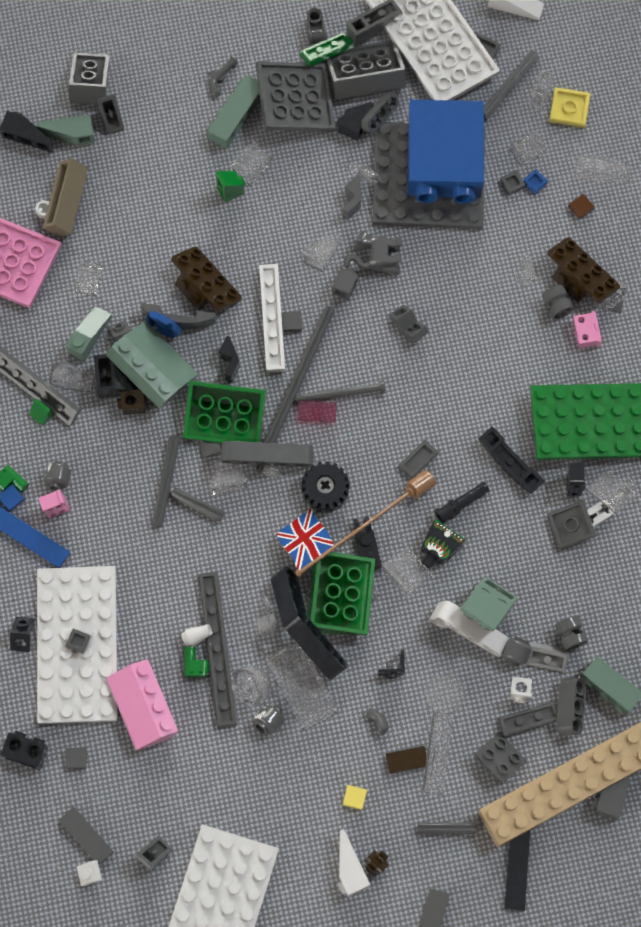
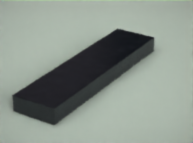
[504,830,531,911]

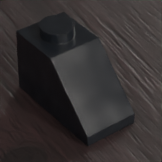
[337,102,374,141]

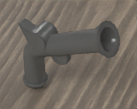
[206,56,238,98]

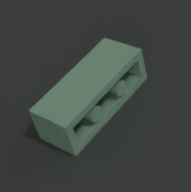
[580,656,641,715]

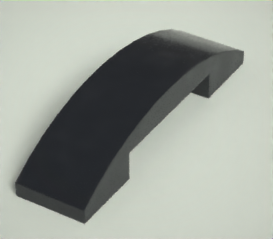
[478,426,545,494]

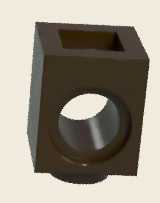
[117,389,146,415]

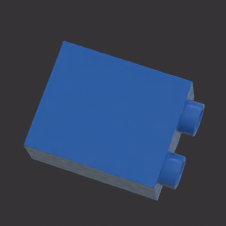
[407,99,484,204]

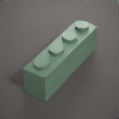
[207,75,260,149]

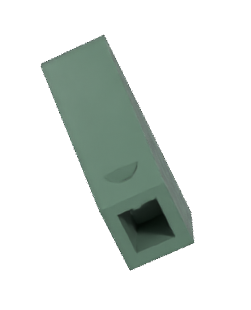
[36,115,95,145]

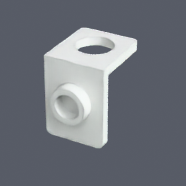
[510,677,532,703]

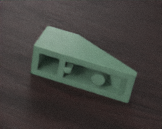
[66,306,112,362]

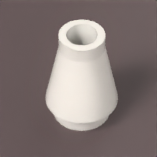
[182,624,213,647]

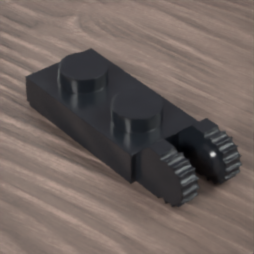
[352,516,382,570]

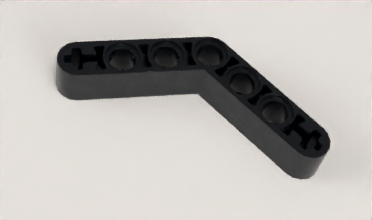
[270,566,348,680]

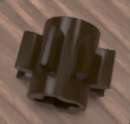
[364,850,389,875]

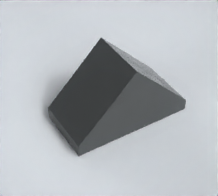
[97,94,125,134]
[135,836,173,873]

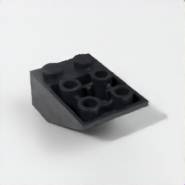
[94,354,139,399]

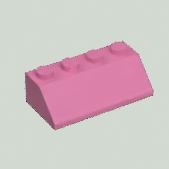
[106,659,178,751]

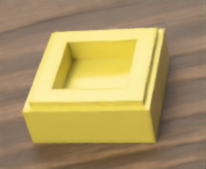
[343,785,367,810]

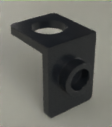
[10,617,35,652]
[378,649,405,679]

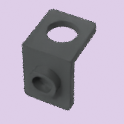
[109,320,131,343]

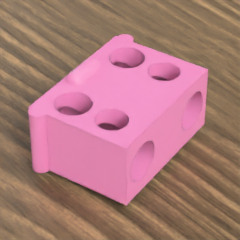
[573,311,602,348]
[38,490,70,518]

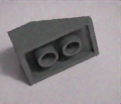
[69,53,109,105]

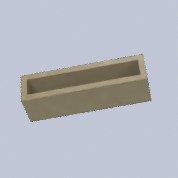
[43,158,88,237]

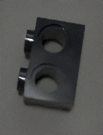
[0,731,49,770]

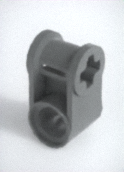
[307,8,327,45]

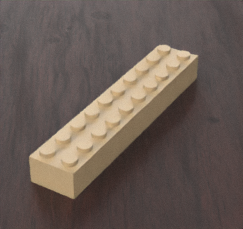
[478,722,641,848]

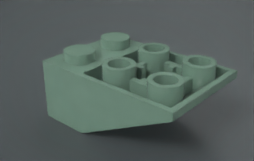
[460,577,518,632]

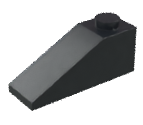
[0,111,54,153]

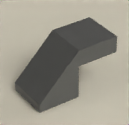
[343,175,361,220]
[389,305,429,343]

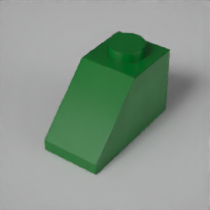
[215,171,246,203]

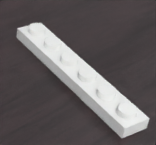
[259,264,285,373]

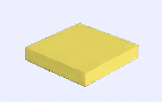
[549,87,590,128]

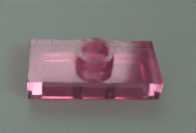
[298,401,337,423]

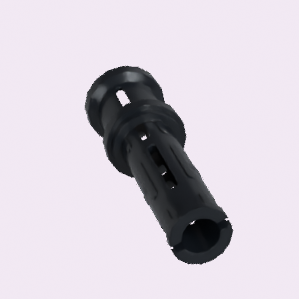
[434,482,490,524]

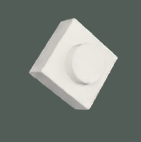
[77,860,102,886]

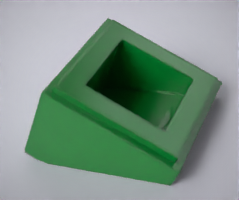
[30,399,52,425]

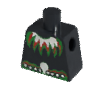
[421,519,466,569]

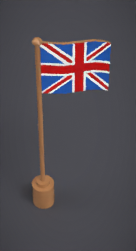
[277,470,436,577]

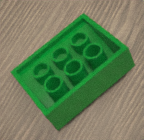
[183,380,267,443]
[307,552,375,636]

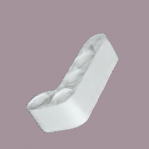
[429,601,509,657]

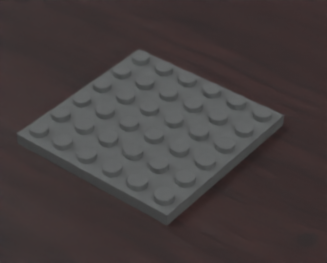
[372,122,485,229]

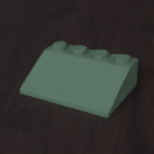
[106,321,198,409]

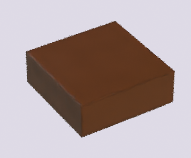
[568,194,595,219]

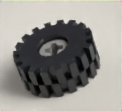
[301,461,350,513]

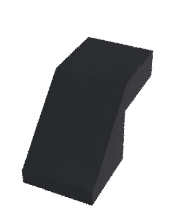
[219,336,240,383]

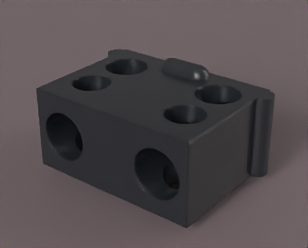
[566,463,585,496]

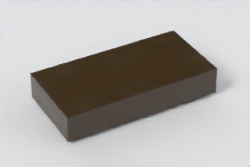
[386,746,429,774]

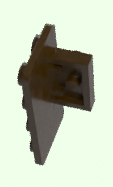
[547,237,620,303]
[171,247,242,311]

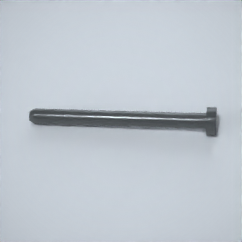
[295,380,385,403]

